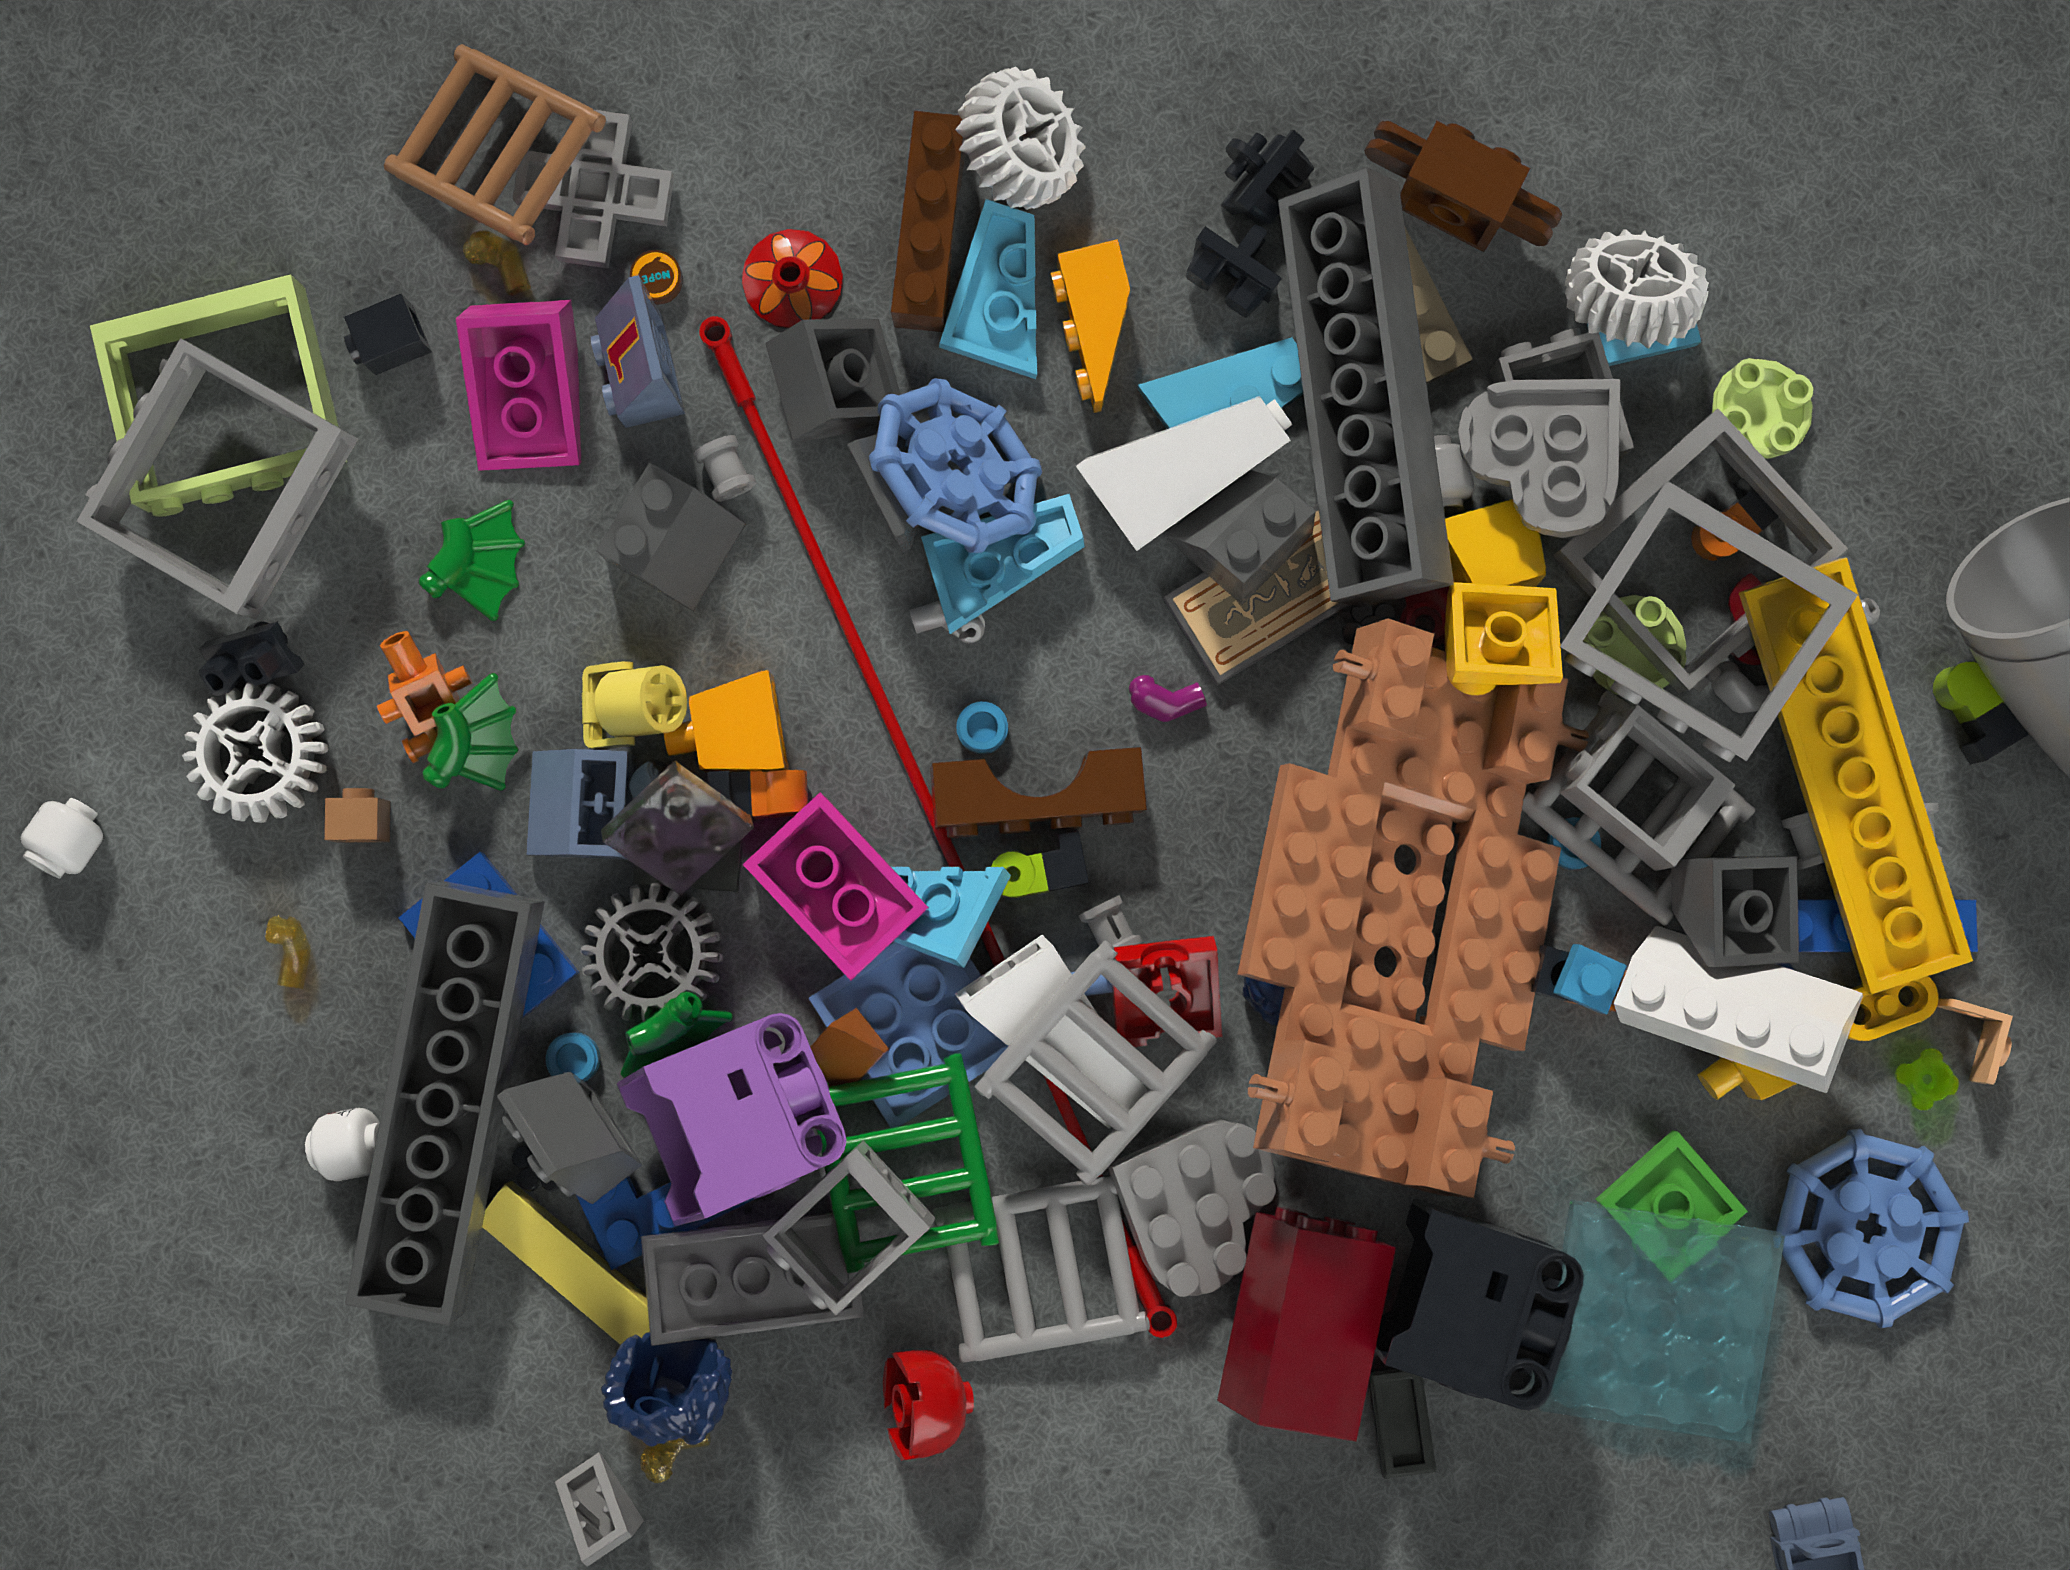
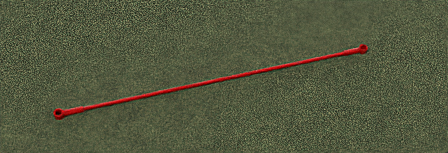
[699,316,1177,1338]

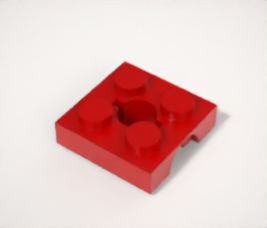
[1112,936,1222,1047]

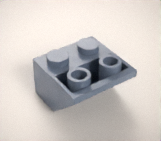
[527,749,638,860]

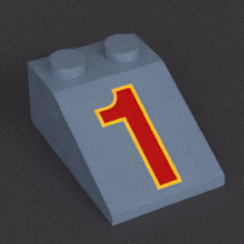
[591,275,685,428]

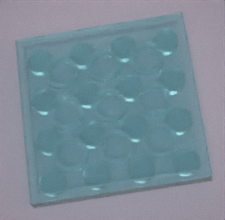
[1539,1200,1785,1443]

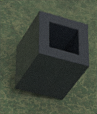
[344,293,432,375]

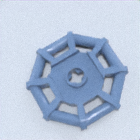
[869,378,1042,553]
[1770,1129,1969,1328]

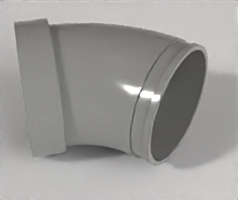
[1946,497,2070,779]

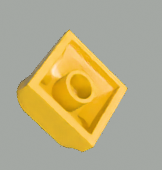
[1444,582,1563,695]

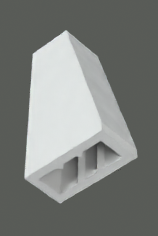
[1076,396,1293,551]
[955,935,1147,1129]

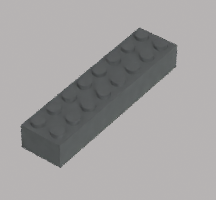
[1278,167,1454,607]
[345,881,545,1326]

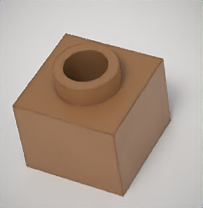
[324,788,390,843]

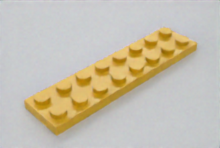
[1739,558,1973,994]

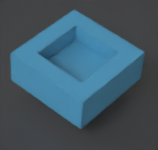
[1553,944,1627,1014]

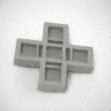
[513,110,675,269]

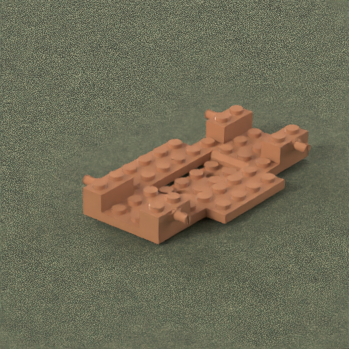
[1237,618,1589,1198]

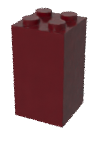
[1217,1207,1396,1442]

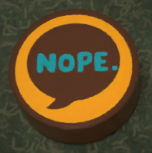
[630,250,683,305]

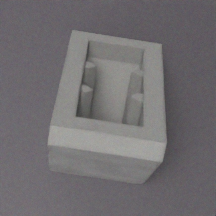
[555,1452,644,1567]

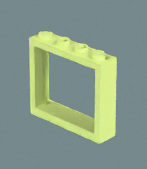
[90,274,347,517]

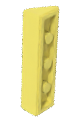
[482,1181,650,1345]

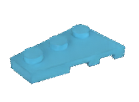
[939,199,1037,379]
[1137,337,1304,429]
[921,494,1085,634]
[892,867,1011,968]

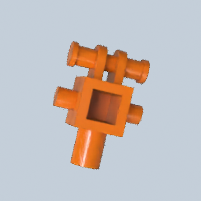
[377,631,473,763]

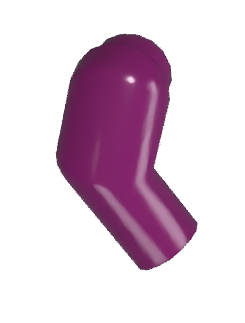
[1129,675,1207,722]

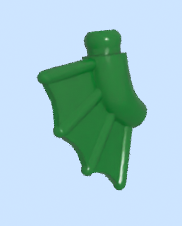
[418,500,525,621]
[422,673,519,791]
[620,992,733,1078]

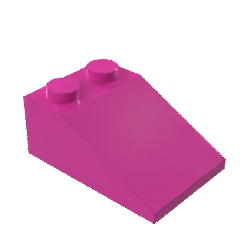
[455,300,581,471]
[743,792,929,981]

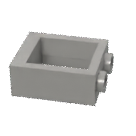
[1490,328,1634,459]
[1559,705,1735,871]
[763,1140,935,1315]

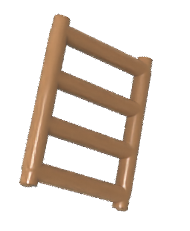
[384,44,606,245]

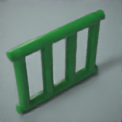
[817,1053,999,1274]

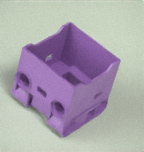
[616,1013,847,1226]

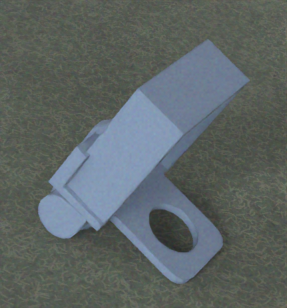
[1769,1497,1864,1570]

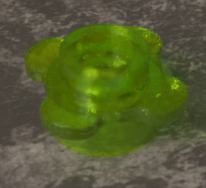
[1895,1048,1959,1110]

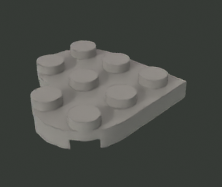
[1458,379,1620,538]
[1108,1119,1276,1297]

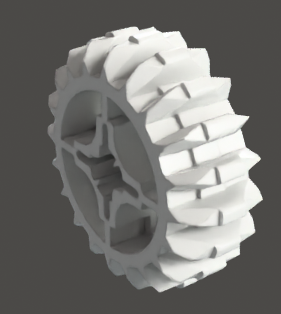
[955,66,1086,210]
[1565,229,1709,349]
[182,682,329,823]

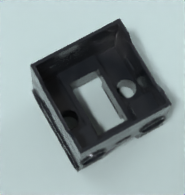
[1375,1198,1584,1411]

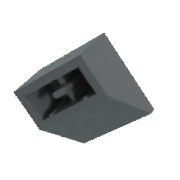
[497,1072,642,1204]

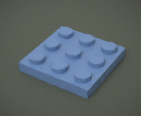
[809,942,1008,1128]

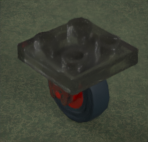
[601,759,754,896]

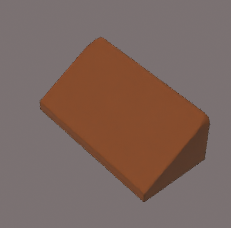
[810,1008,889,1087]

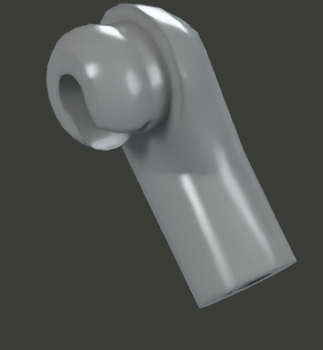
[909,600,985,644]

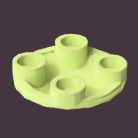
[1712,358,1813,459]
[1584,595,1687,695]

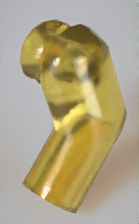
[463,230,531,295]
[265,916,311,989]
[640,1432,711,1483]

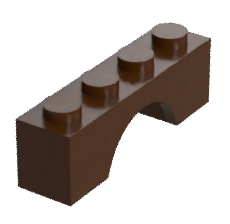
[891,111,965,333]
[930,747,1147,838]

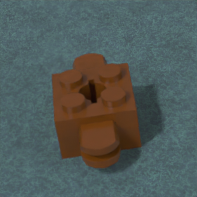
[1364,121,1562,252]

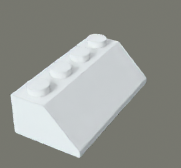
[1614,926,1863,1093]

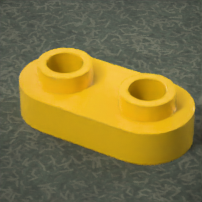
[1847,976,1939,1041]

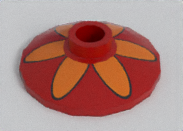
[742,229,843,328]

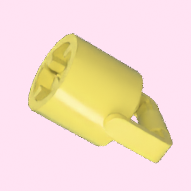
[582,661,688,749]

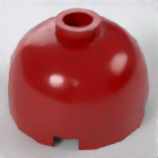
[883,1350,974,1461]

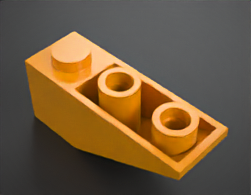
[1050,239,1130,413]

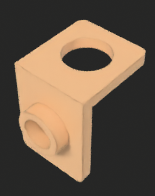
[1937,999,2013,1085]

